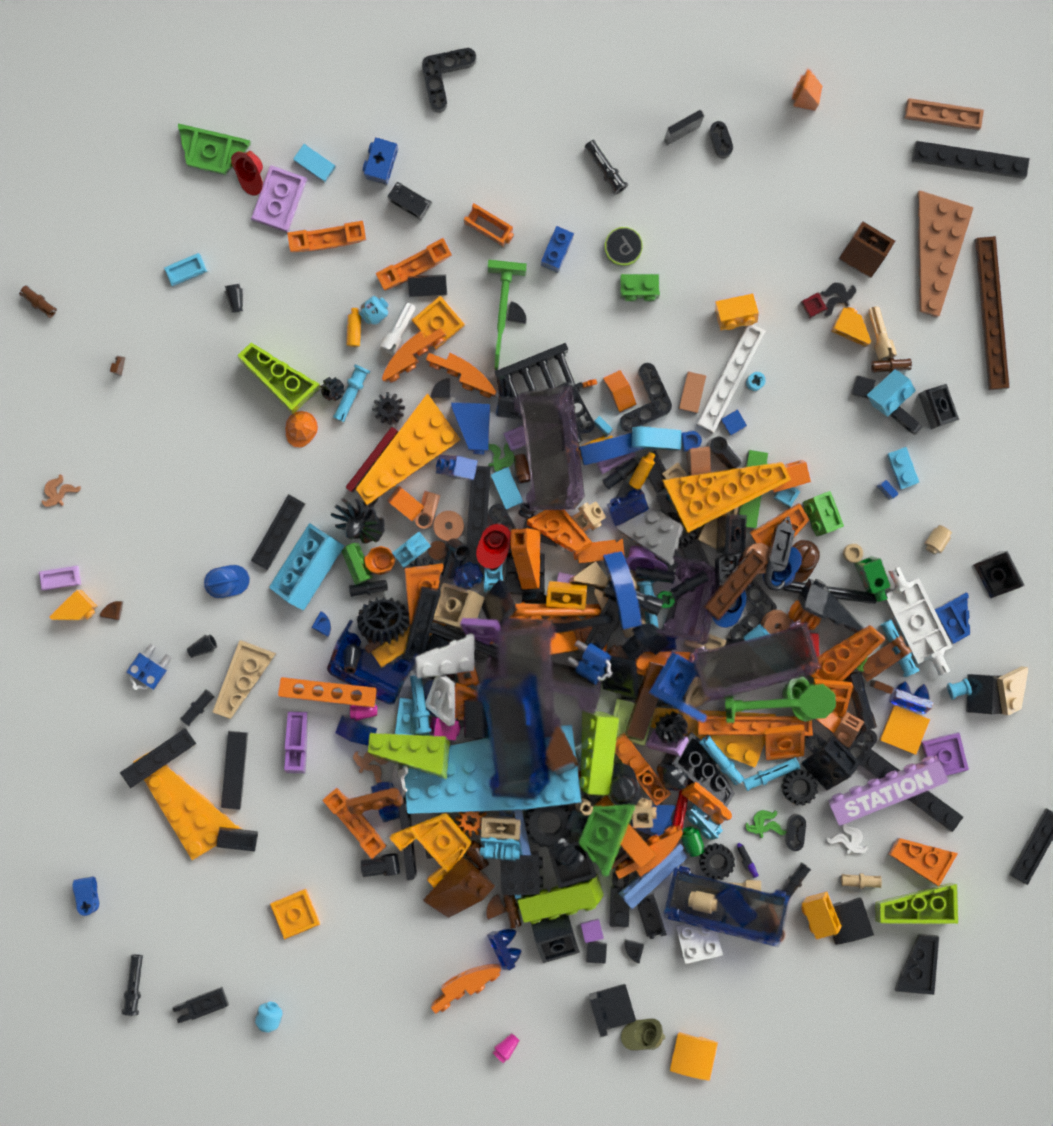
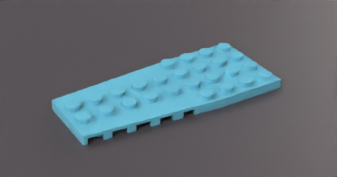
[403,725,582,814]

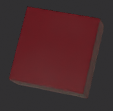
[801,292,827,319]

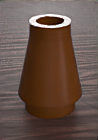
[514,454,533,484]
[465,840,489,870]

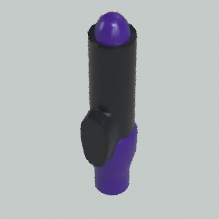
[737,843,759,878]

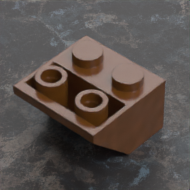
[838,221,896,278]

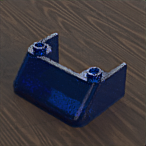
[327,620,419,705]

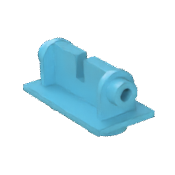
[685,804,723,841]

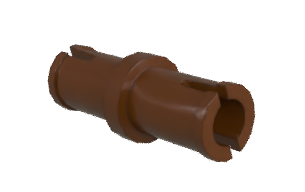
[19,285,57,318]
[871,358,912,373]
[503,895,522,928]

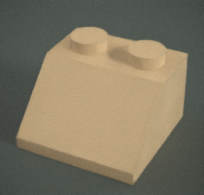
[433,582,485,631]

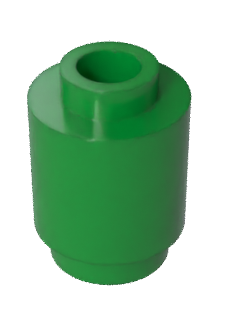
[681,826,704,857]

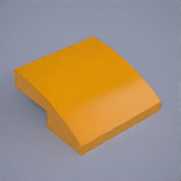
[670,1032,718,1081]

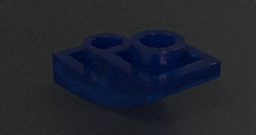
[716,885,758,928]

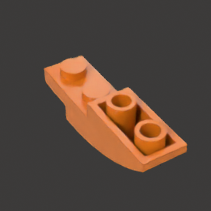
[382,328,448,383]
[426,352,497,398]
[615,733,671,806]
[615,825,683,879]
[431,963,501,1014]

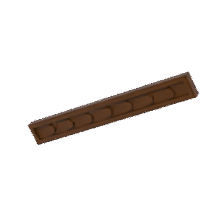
[975,236,1010,390]

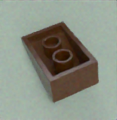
[423,857,495,918]

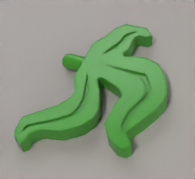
[488,443,514,472]
[745,810,787,838]

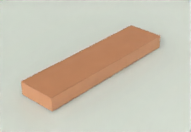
[904,98,984,130]

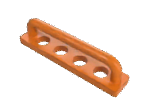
[507,604,601,624]
[278,677,377,708]

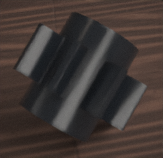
[320,377,345,401]

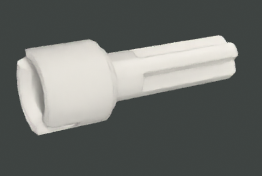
[379,303,415,355]

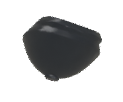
[657,763,689,791]

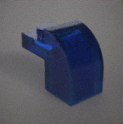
[371,781,400,823]

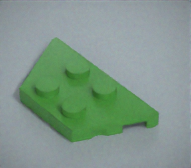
[178,123,251,175]
[579,805,636,876]

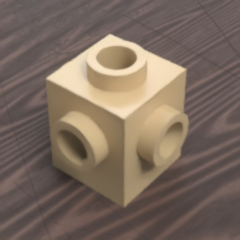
[571,502,606,532]
[630,798,656,828]

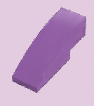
[284,712,308,774]

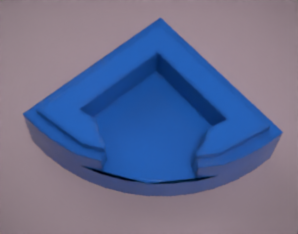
[311,611,331,637]

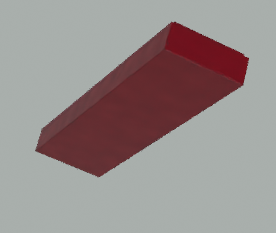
[346,427,399,493]

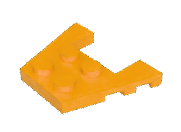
[389,813,471,888]

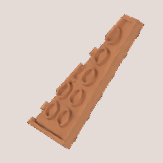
[917,190,974,317]

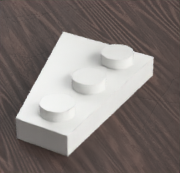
[415,633,474,678]

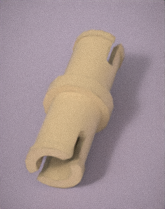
[573,798,593,815]
[841,873,882,889]

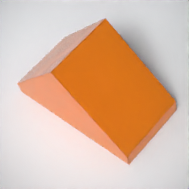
[603,370,637,413]
[387,486,424,521]

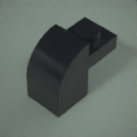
[621,623,670,661]

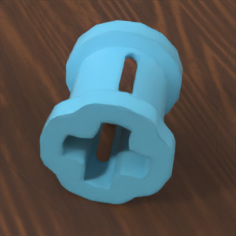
[746,372,766,391]
[947,678,972,700]

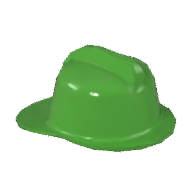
[782,676,812,722]

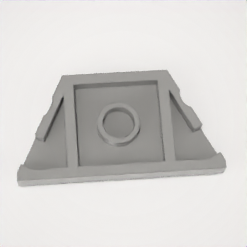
[617,507,683,566]

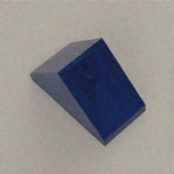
[335,715,378,746]

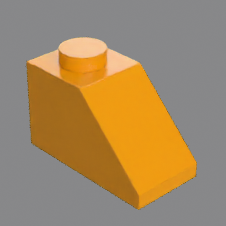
[831,307,871,347]
[49,590,98,620]

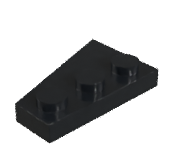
[894,934,939,995]

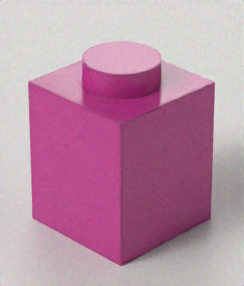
[429,717,460,741]

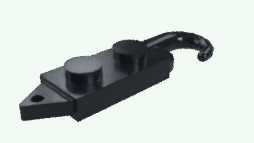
[764,516,795,591]

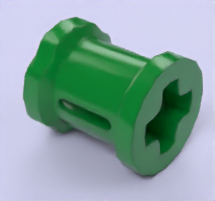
[657,591,675,608]

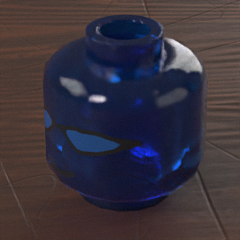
[453,562,483,590]

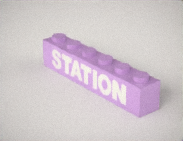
[829,756,949,826]

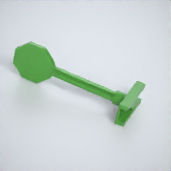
[488,260,527,370]
[725,684,836,723]

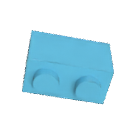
[867,370,916,417]

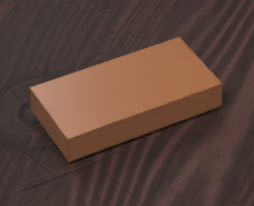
[679,371,706,413]

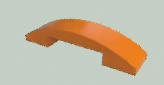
[287,221,366,252]
[376,238,452,291]
[322,788,387,859]
[593,795,657,868]

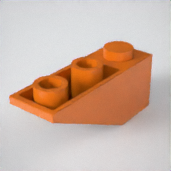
[791,69,823,111]
[511,528,540,589]

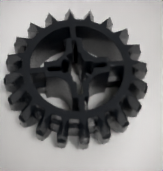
[357,596,409,645]

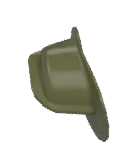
[621,1018,665,1051]

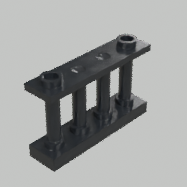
[494,342,583,402]

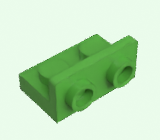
[620,274,660,302]
[803,491,844,537]
[341,542,373,584]

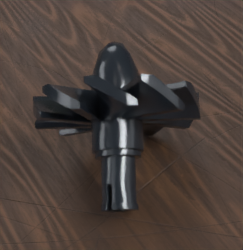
[331,498,386,544]

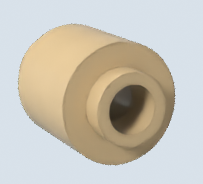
[925,525,952,555]
[688,891,718,914]

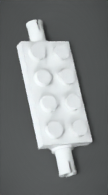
[886,566,952,676]

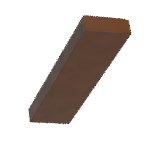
[703,549,768,620]
[625,661,664,740]

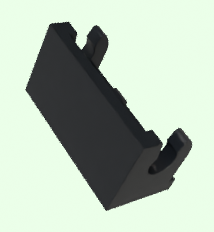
[387,181,432,221]
[637,894,667,939]

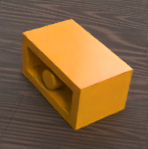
[715,293,759,331]
[546,581,588,610]
[801,891,842,940]

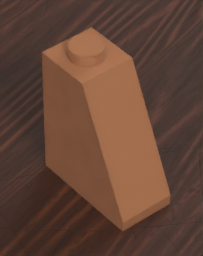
[686,447,711,476]

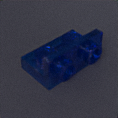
[606,489,649,526]

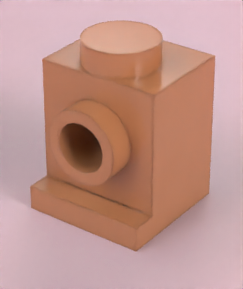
[834,712,864,748]

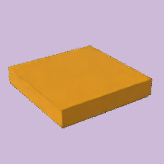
[411,296,465,350]
[879,704,930,755]
[270,888,321,940]

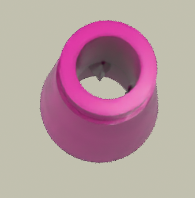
[350,705,377,721]
[492,1033,520,1063]

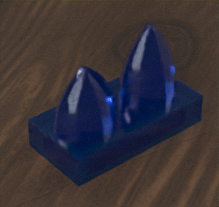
[889,681,933,714]
[487,929,522,971]

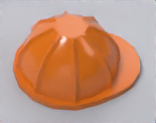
[285,411,318,448]

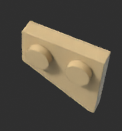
[997,666,1028,716]

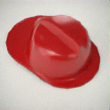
[231,151,263,196]
[476,524,511,569]

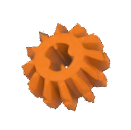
[788,601,821,630]
[455,811,487,837]

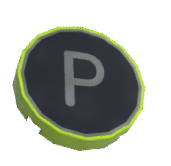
[605,227,643,266]

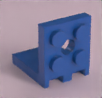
[649,652,707,723]

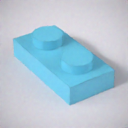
[887,447,920,489]

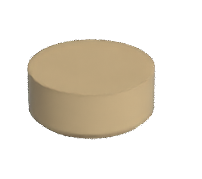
[843,544,863,563]

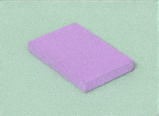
[251,165,307,233]

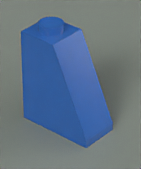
[451,402,490,455]

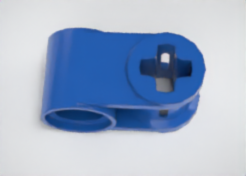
[73,876,100,916]

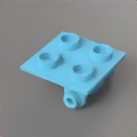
[480,837,523,860]

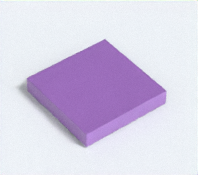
[921,732,969,776]

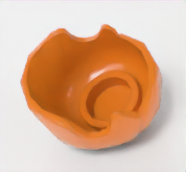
[364,546,395,575]

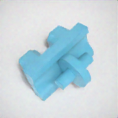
[392,531,431,568]

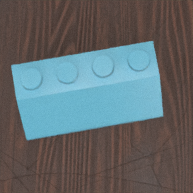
[269,523,345,611]

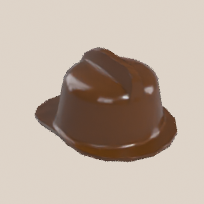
[792,540,820,582]

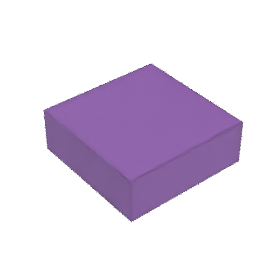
[580,919,604,943]

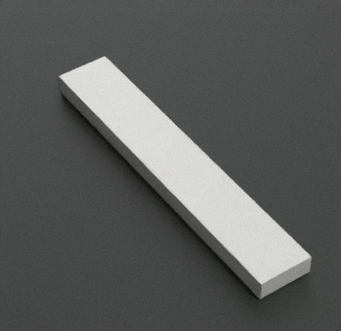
[696,325,765,433]

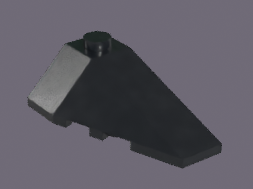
[797,578,865,633]
[661,732,735,807]

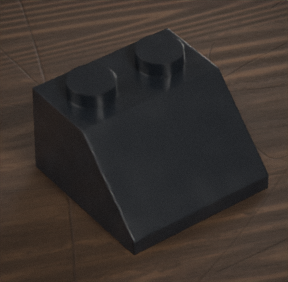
[548,841,596,888]
[531,914,580,963]

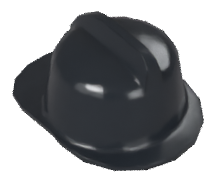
[610,763,641,806]

